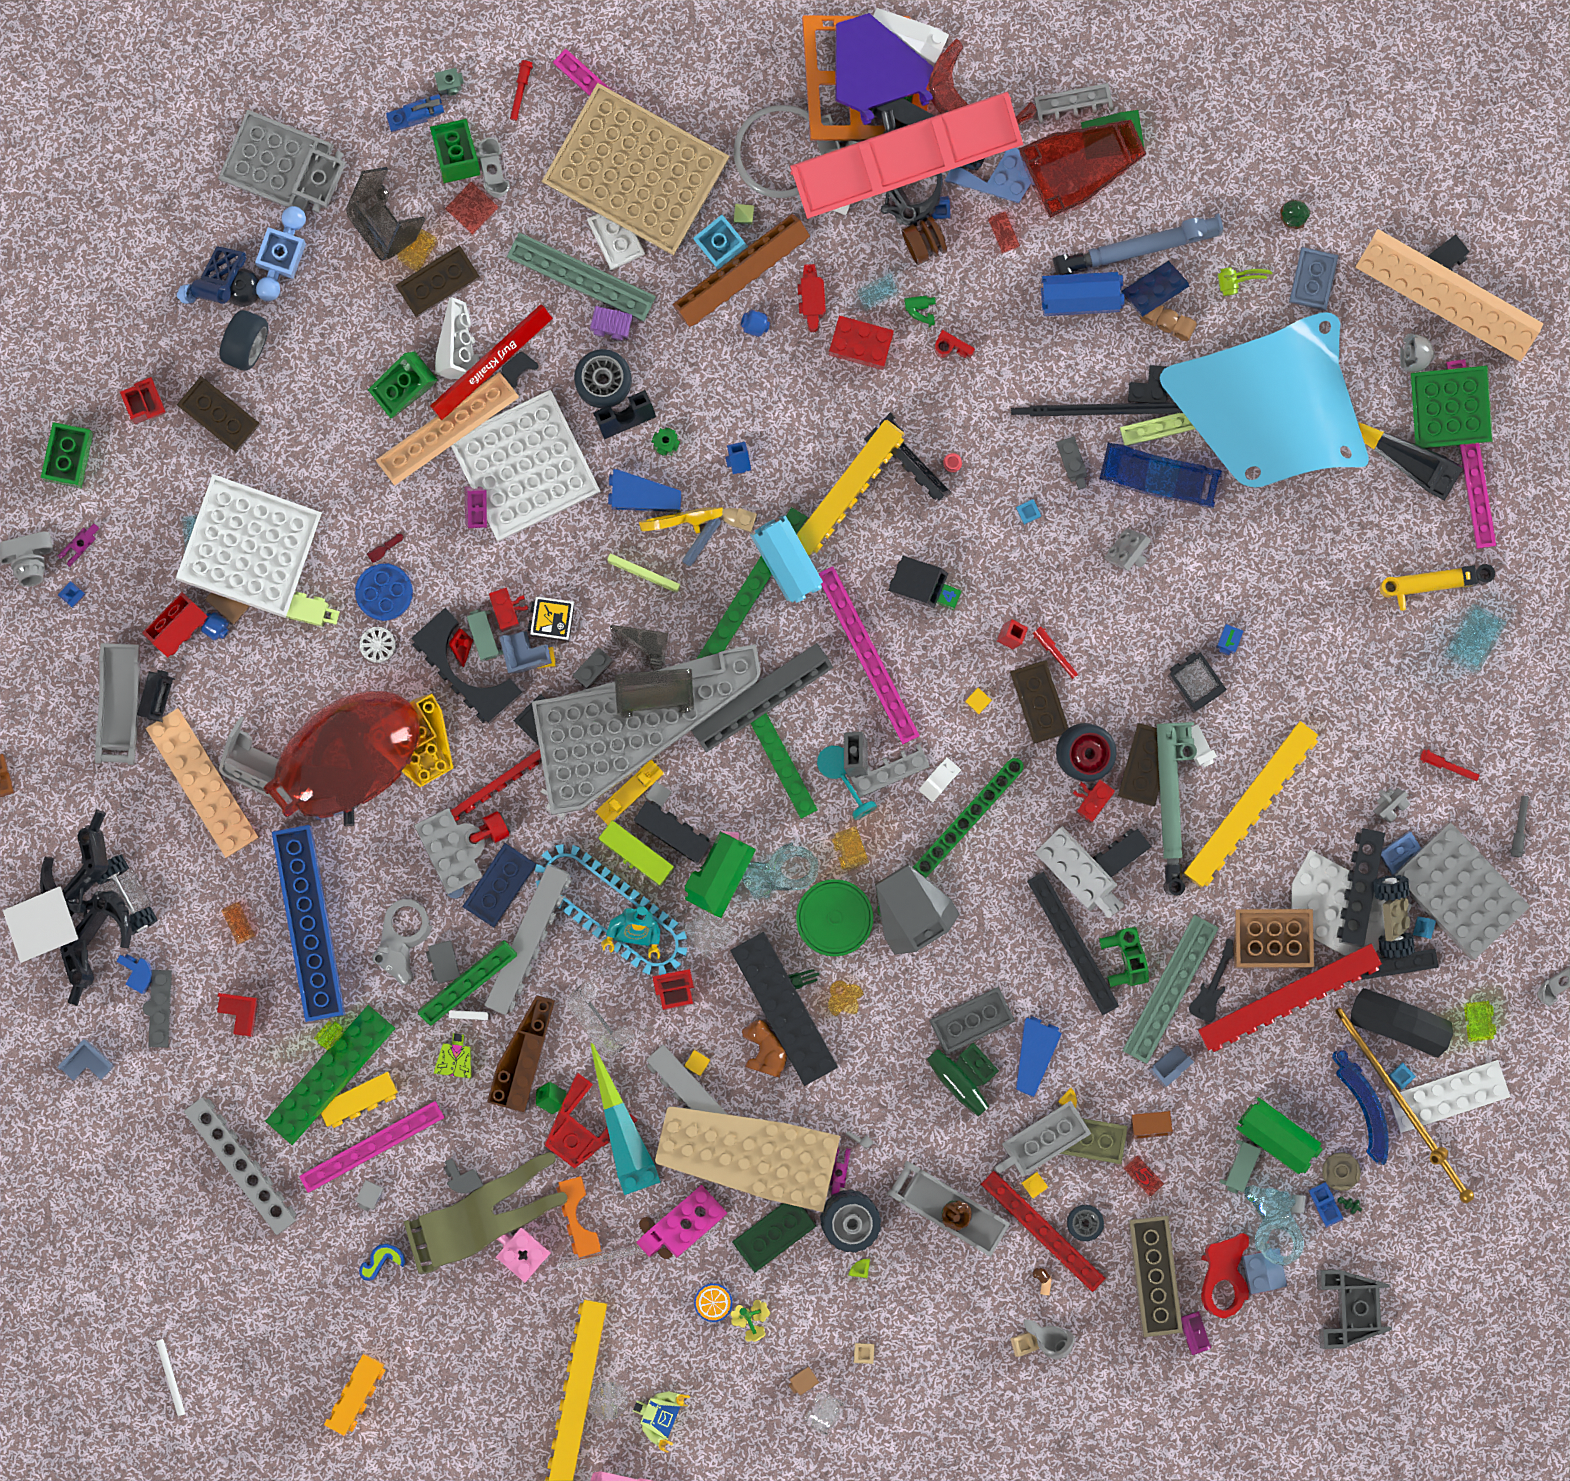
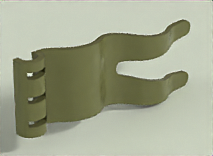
[404,1152,568,1274]

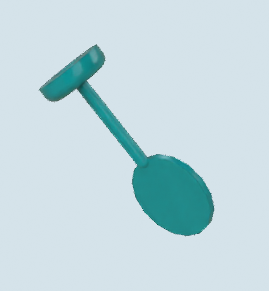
[817,745,878,821]

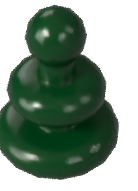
[1338,1197,1362,1215]

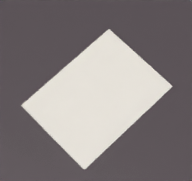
[3,887,78,963]

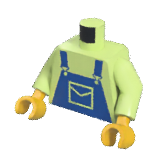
[633,1391,690,1453]

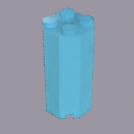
[750,515,823,603]

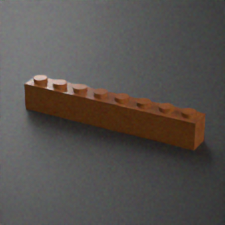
[672,213,810,327]

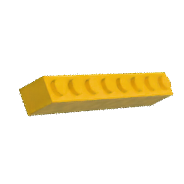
[797,420,905,555]

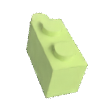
[286,592,340,627]

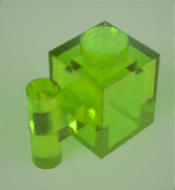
[314,1021,344,1051]

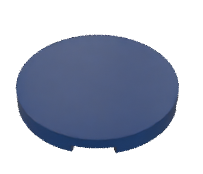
[355,564,413,621]

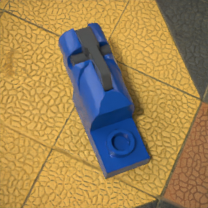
[386,94,445,132]

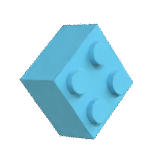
[693,215,748,269]

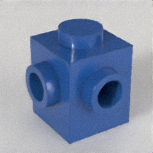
[725,441,751,474]

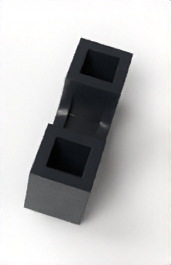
[593,390,656,440]

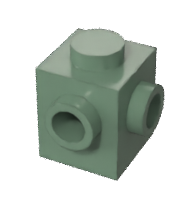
[434,68,464,96]

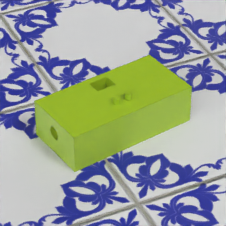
[598,820,675,887]

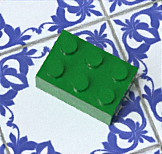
[40,422,94,489]

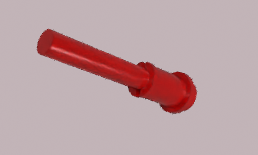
[510,60,533,121]
[1032,626,1078,679]
[1419,749,1480,782]

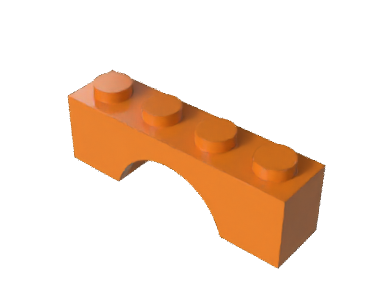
[556,1176,602,1258]

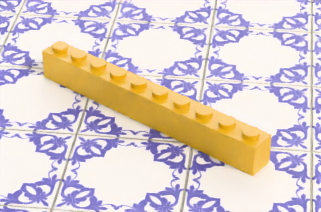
[1183,721,1318,888]
[545,1299,608,1481]

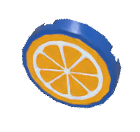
[694,1283,733,1322]

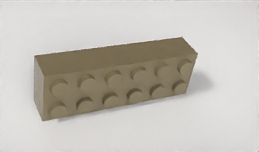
[1128,1215,1183,1337]

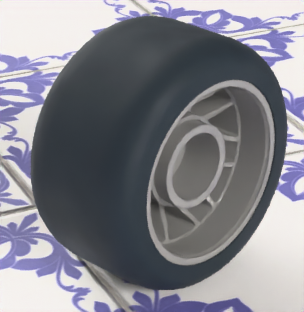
[219,310,268,371]
[574,349,632,409]

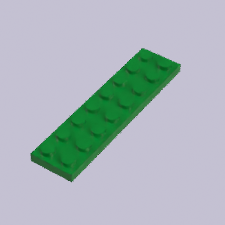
[265,1005,396,1145]

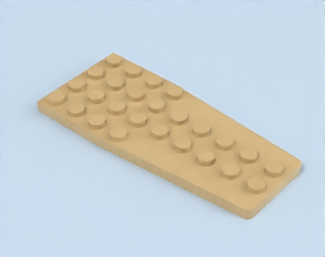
[655,1107,840,1212]

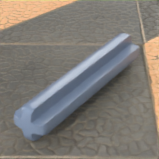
[682,518,721,566]

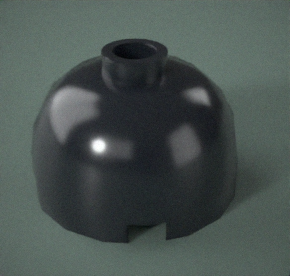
[224,268,259,307]

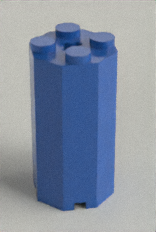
[1041,272,1124,317]

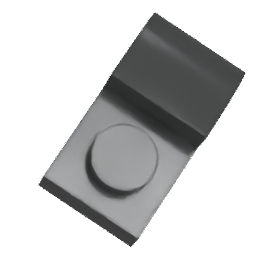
[444,1158,484,1193]

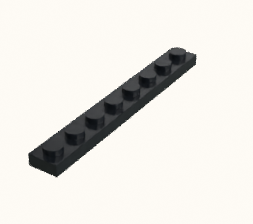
[1027,872,1119,1016]

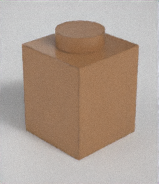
[788,1366,819,1396]

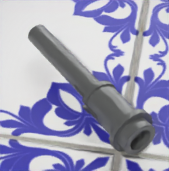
[1509,796,1529,858]

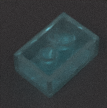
[1443,603,1507,674]

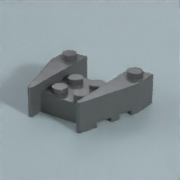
[1316,1269,1392,1349]

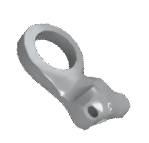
[372,899,433,985]

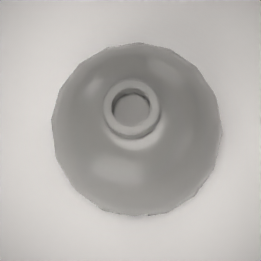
[1400,333,1434,372]

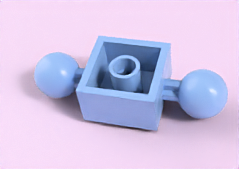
[255,206,306,301]

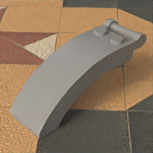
[95,643,140,765]
[886,1160,1010,1257]

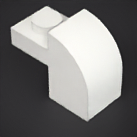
[919,758,961,802]

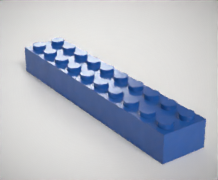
[272,825,346,1023]

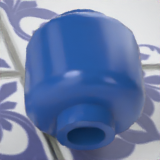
[740,310,770,337]
[201,612,229,641]

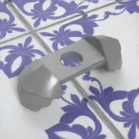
[476,137,510,198]
[1538,967,1570,1007]

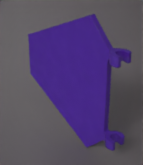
[835,13,934,125]

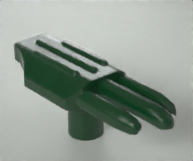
[789,969,820,990]

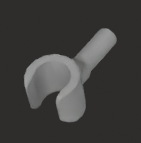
[846,1131,873,1148]

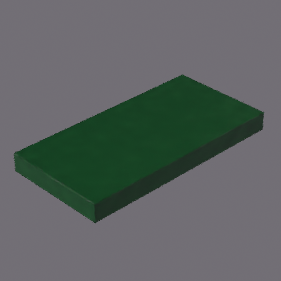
[732,1203,817,1273]

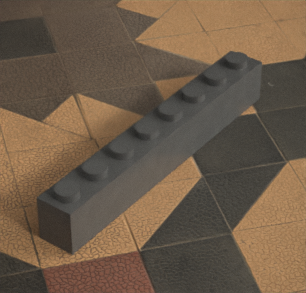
[691,643,833,753]

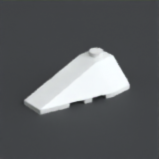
[873,8,949,67]
[435,297,479,379]

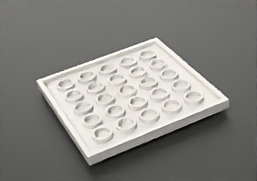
[451,390,601,542]
[175,474,322,618]

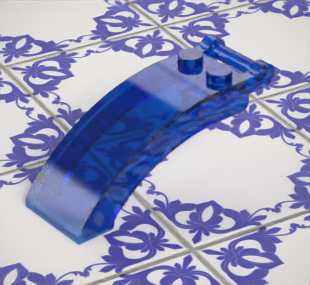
[1099,442,1223,508]
[1332,1050,1389,1165]

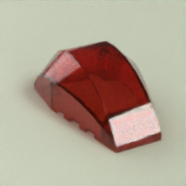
[1018,119,1147,218]

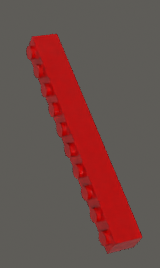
[1198,943,1382,1052]

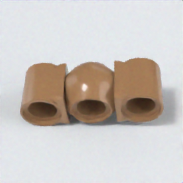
[1139,305,1197,342]

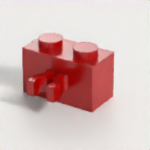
[488,587,529,632]
[1072,780,1115,823]

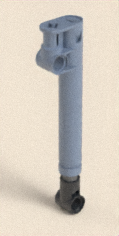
[1052,213,1223,275]

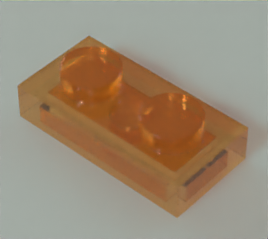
[221,902,256,945]

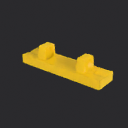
[595,760,664,825]

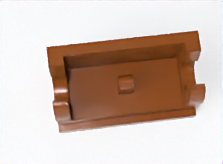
[1131,1111,1173,1139]

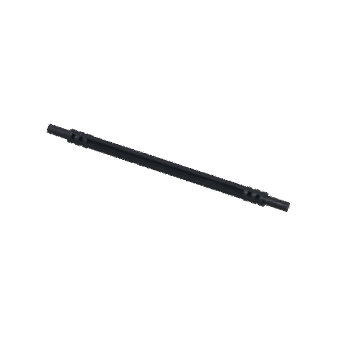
[1011,402,1183,417]

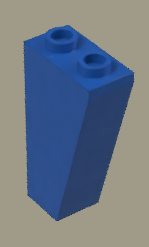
[608,469,681,512]
[1015,1016,1062,1097]

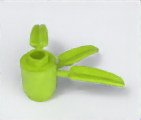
[1217,267,1273,296]

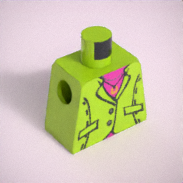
[434,1033,472,1079]

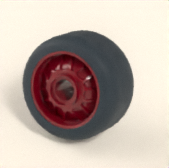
[1056,723,1117,782]

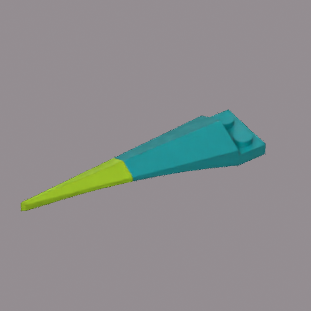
[590,1042,661,1195]

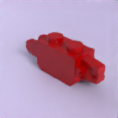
[797,264,826,333]

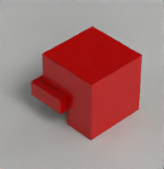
[120,377,166,425]
[652,969,694,1011]

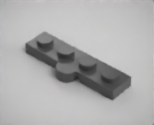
[143,970,172,1048]

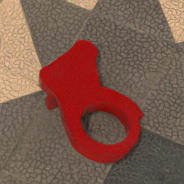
[1201,1233,1249,1319]

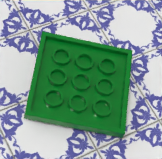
[1411,366,1493,448]

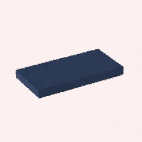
[462,843,536,928]

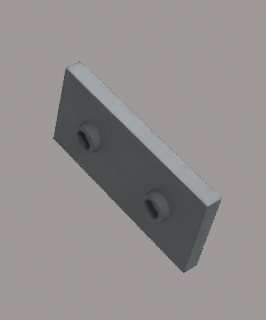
[929,986,1015,1055]

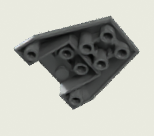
[875,864,960,955]

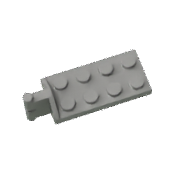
[1035,826,1124,918]
[994,1101,1091,1177]

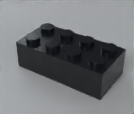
[634,801,711,865]

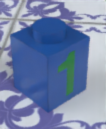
[1216,624,1244,656]

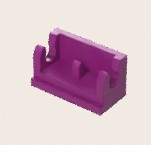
[464,486,487,528]
[1181,1311,1211,1355]

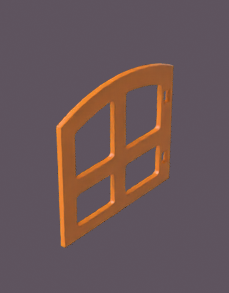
[802,15,929,141]

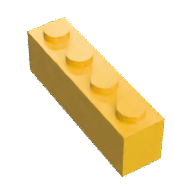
[321,1072,399,1129]

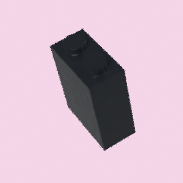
[888,556,949,608]

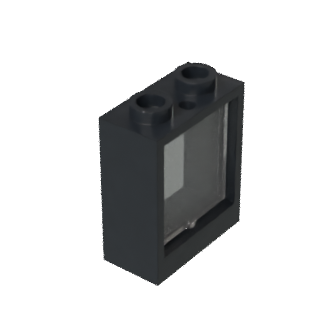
[1167,652,1227,713]

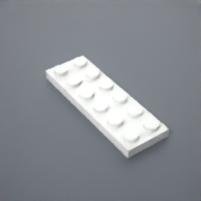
[1388,1060,1510,1133]

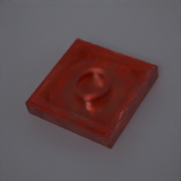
[445,182,499,235]

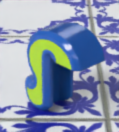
[359,1243,406,1281]

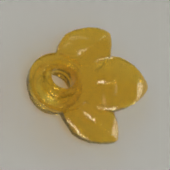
[828,981,864,1017]

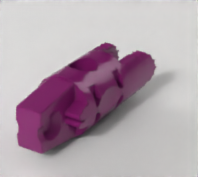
[57,523,99,567]
[829,1147,851,1195]

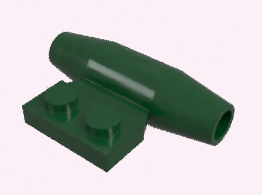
[926,1042,999,1117]

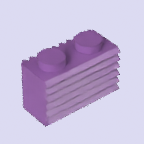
[590,306,633,341]

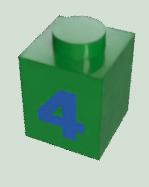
[936,584,962,610]

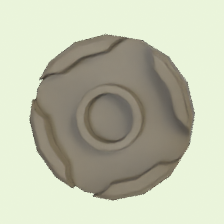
[1322,1152,1361,1191]

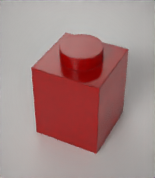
[997,619,1028,650]

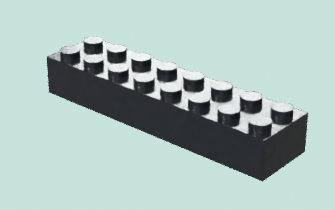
[730,932,839,1086]

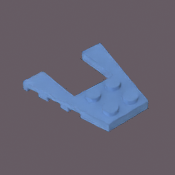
[945,148,1039,203]

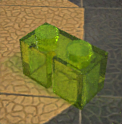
[1463,1001,1496,1042]

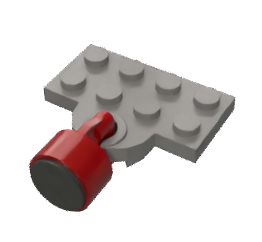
[414,808,511,894]

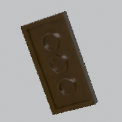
[395,245,480,318]
[177,376,260,453]
[1010,660,1069,745]
[1117,723,1160,807]

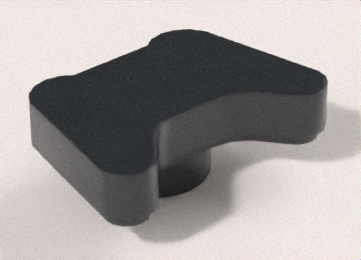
[502,352,539,389]

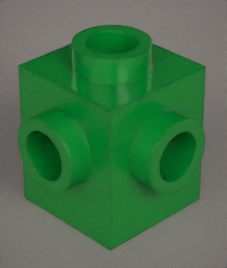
[651,427,680,456]

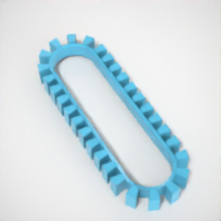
[535,844,688,975]

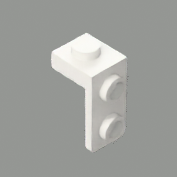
[1192,725,1217,768]

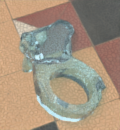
[741,843,818,900]
[1244,1185,1304,1266]

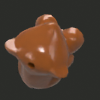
[742,1020,787,1078]

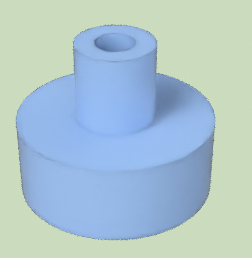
[177,284,196,304]

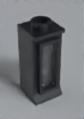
[137,670,175,723]

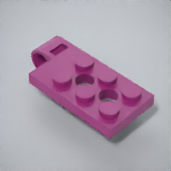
[636,1185,728,1258]

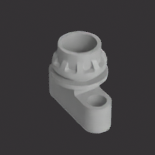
[0,532,53,587]

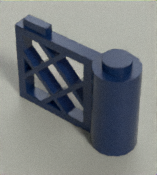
[190,246,247,304]

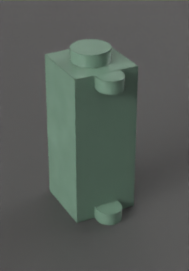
[467,609,503,662]
[1219,1140,1261,1194]

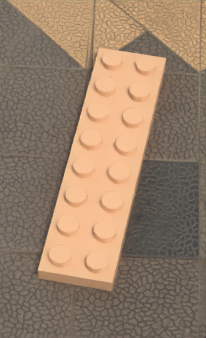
[376,372,519,486]
[145,708,259,858]

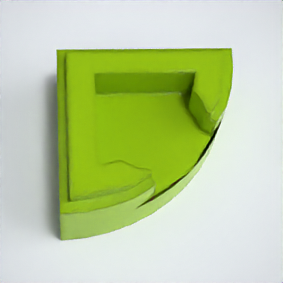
[848,1259,870,1278]

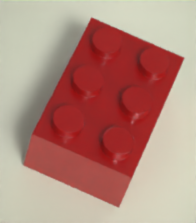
[829,315,894,370]
[142,592,208,658]

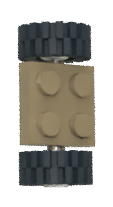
[1373,875,1415,958]

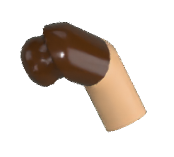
[1032,1268,1052,1295]

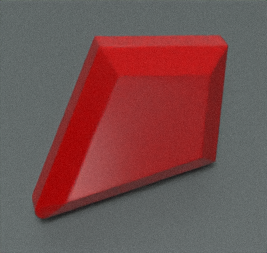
[449,628,473,667]

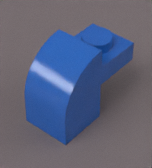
[116,954,152,994]

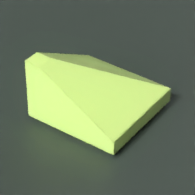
[734,204,754,225]

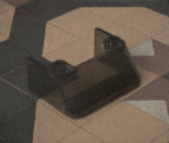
[346,167,425,261]

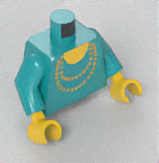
[601,906,660,959]

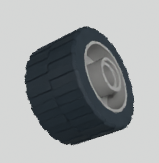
[820,1189,881,1253]

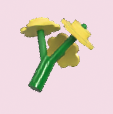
[730,1300,770,1342]

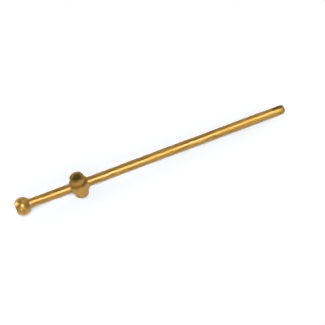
[1335,1007,1474,1204]

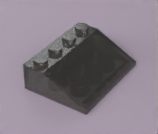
[610,625,669,671]

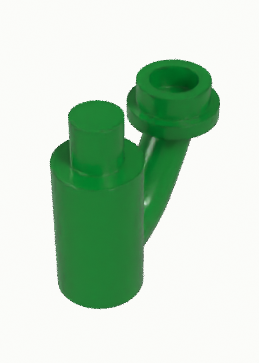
[904,295,936,327]

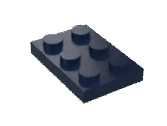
[1121,260,1190,317]

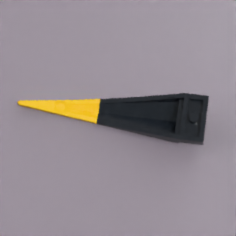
[1358,422,1463,501]

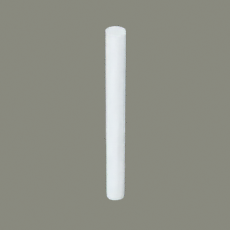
[156,1339,185,1416]

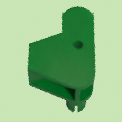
[1099,926,1149,988]

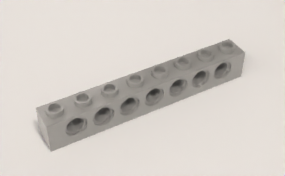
[183,1097,297,1235]

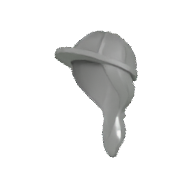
[1024,1319,1075,1360]

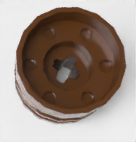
[901,216,948,265]

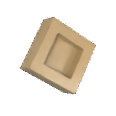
[854,1343,874,1364]

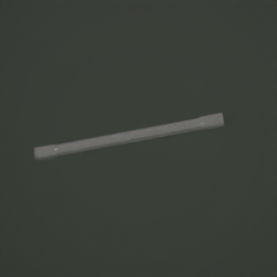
[556,1231,711,1273]

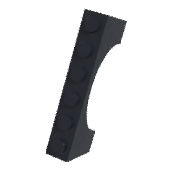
[411,607,523,724]

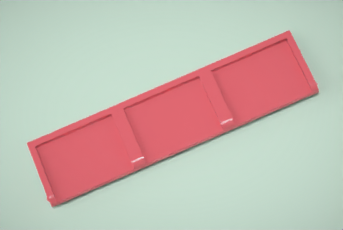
[790,92,1024,219]

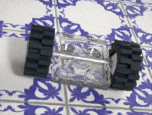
[97,854,158,935]

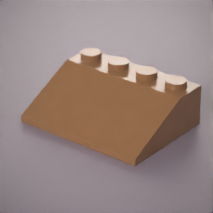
[1234,909,1314,969]

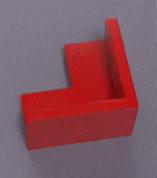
[217,993,259,1037]

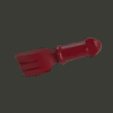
[366,533,404,563]

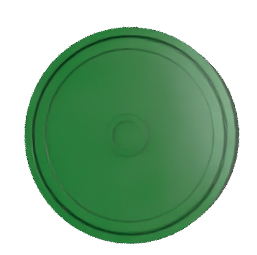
[795,879,873,956]

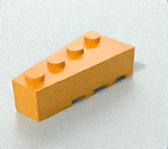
[324,1353,386,1436]

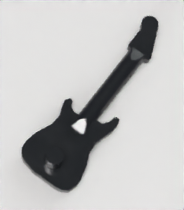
[1189,939,1233,1022]

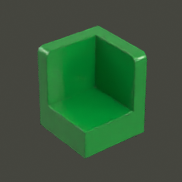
[536,1082,566,1114]

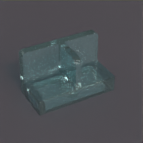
[857,273,899,311]

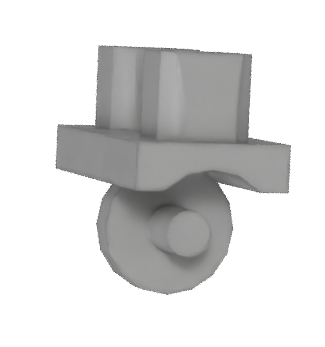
[1373,788,1410,823]

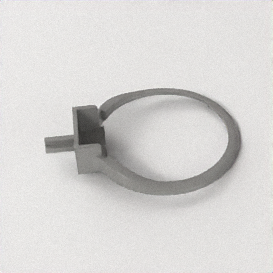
[734,105,840,198]

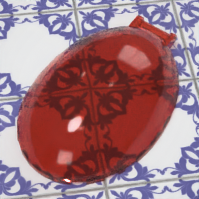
[263,690,421,818]

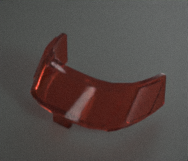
[928,38,1037,127]

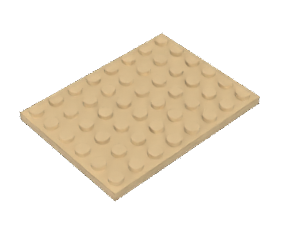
[542,83,730,256]

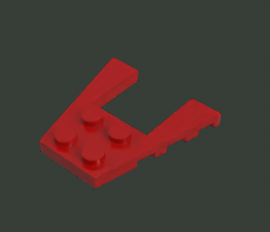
[544,1072,638,1169]

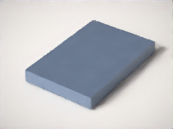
[1289,247,1339,311]

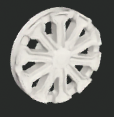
[360,627,396,663]

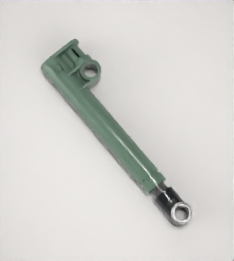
[1157,722,1197,896]

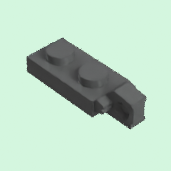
[1056,436,1088,490]

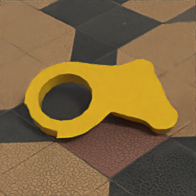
[638,507,723,534]

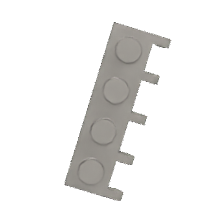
[1034,83,1113,124]
[851,743,930,798]

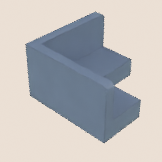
[500,631,552,673]
[57,1039,115,1081]
[1148,1046,1194,1087]

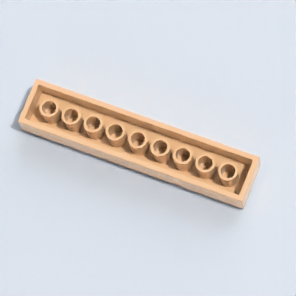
[1355,229,1543,362]

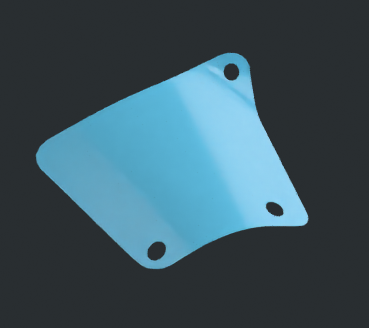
[1160,312,1369,488]

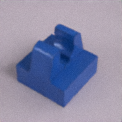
[58,581,85,608]

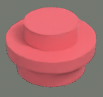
[943,453,962,473]

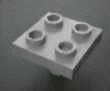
[1104,528,1151,571]

